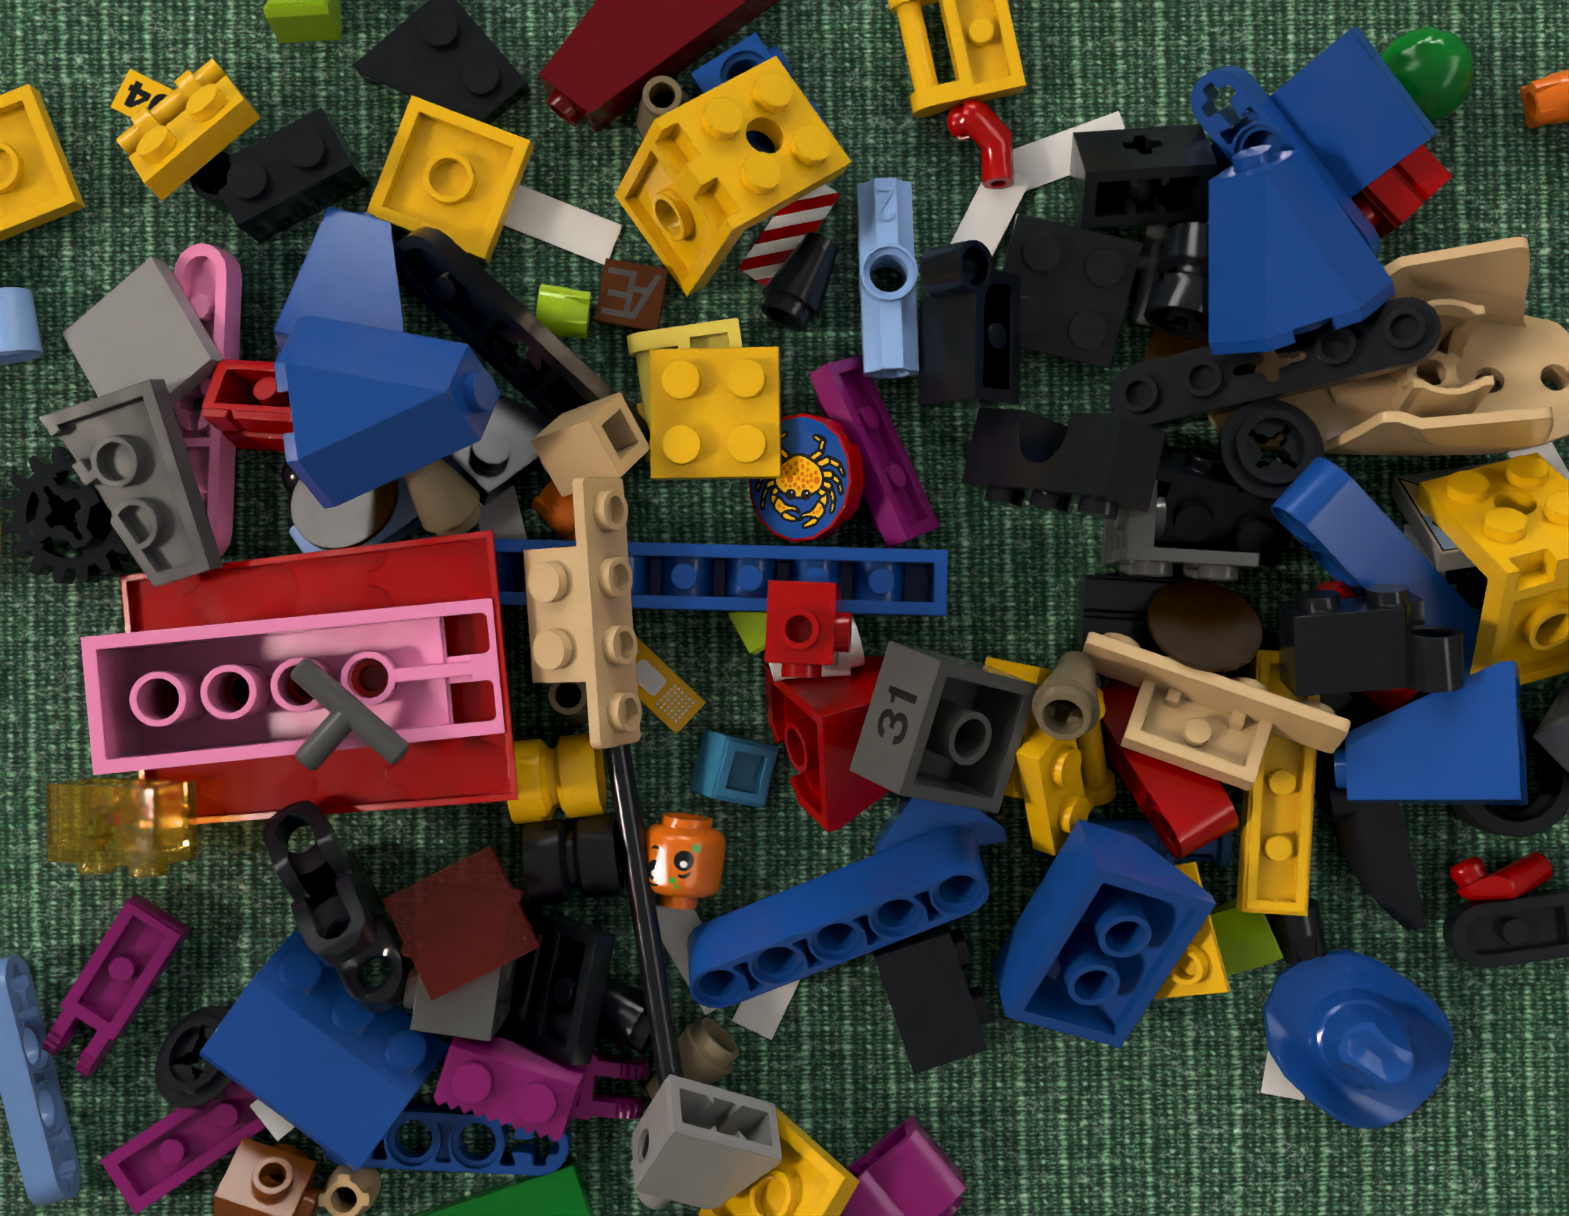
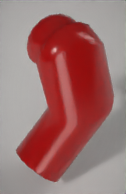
[947,99,1014,189]
[1449,852,1553,901]

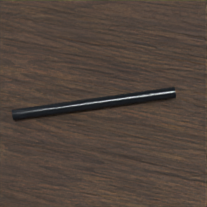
[604,743,684,1088]

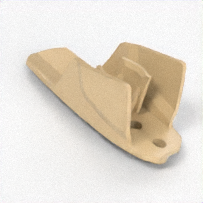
[1207,237,1569,456]

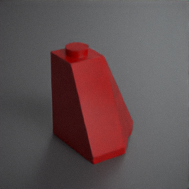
[764,655,890,832]

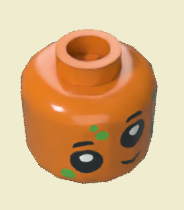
[644,812,726,910]

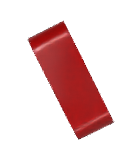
[1100,680,1239,859]

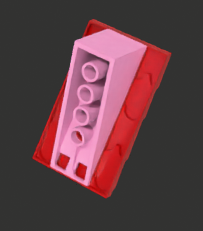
[80,530,520,828]

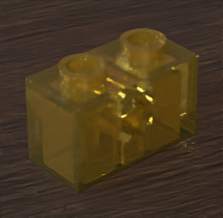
[46,777,197,878]

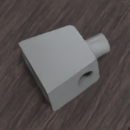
[632,1074,782,1210]

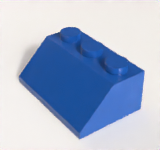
[992,819,1216,1048]
[199,930,450,1173]

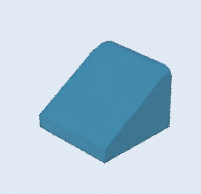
[691,729,779,808]

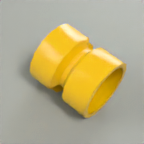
[507,733,607,824]

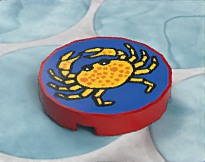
[749,413,864,543]

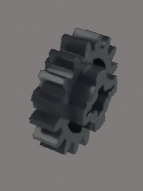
[1,446,132,584]

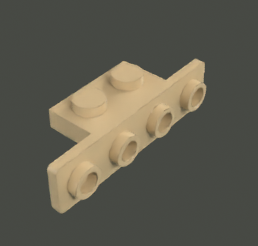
[523,477,642,749]
[1082,632,1351,791]

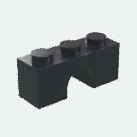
[962,407,1166,520]

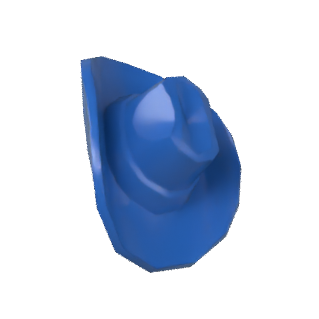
[1263,950,1455,1129]

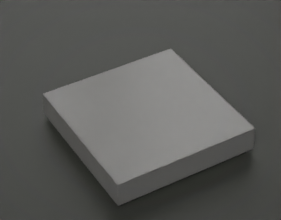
[62,256,223,406]

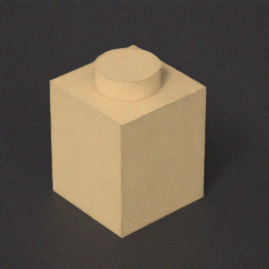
[531,392,650,497]

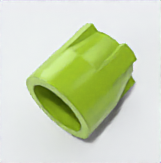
[536,284,592,339]

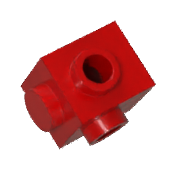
[765,580,852,678]

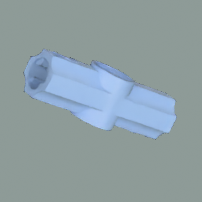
[856,177,919,379]

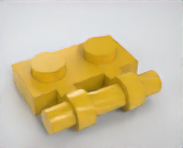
[116,58,261,201]

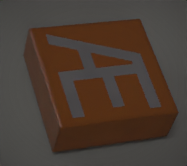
[595,258,669,332]

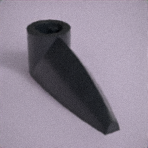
[1315,763,1426,930]

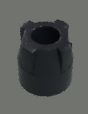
[1267,898,1328,964]

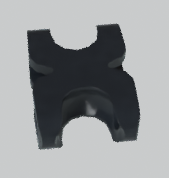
[263,800,411,1013]

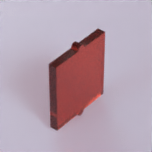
[383,845,540,1000]

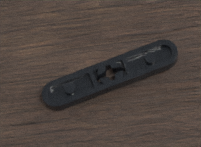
[394,227,650,468]
[1110,297,1442,428]
[1443,887,1569,968]

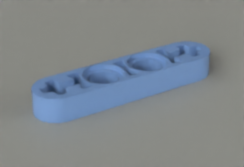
[0,955,81,1207]

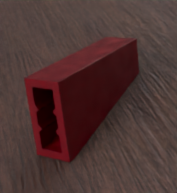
[539,0,778,132]

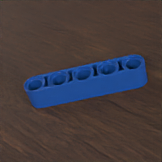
[1271,457,1480,678]
[687,827,989,1008]

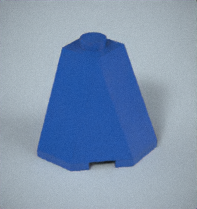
[1209,144,1396,355]
[273,206,406,353]
[274,316,501,508]
[1334,661,1529,805]

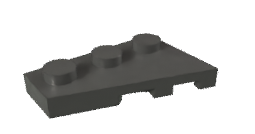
[39,379,223,587]

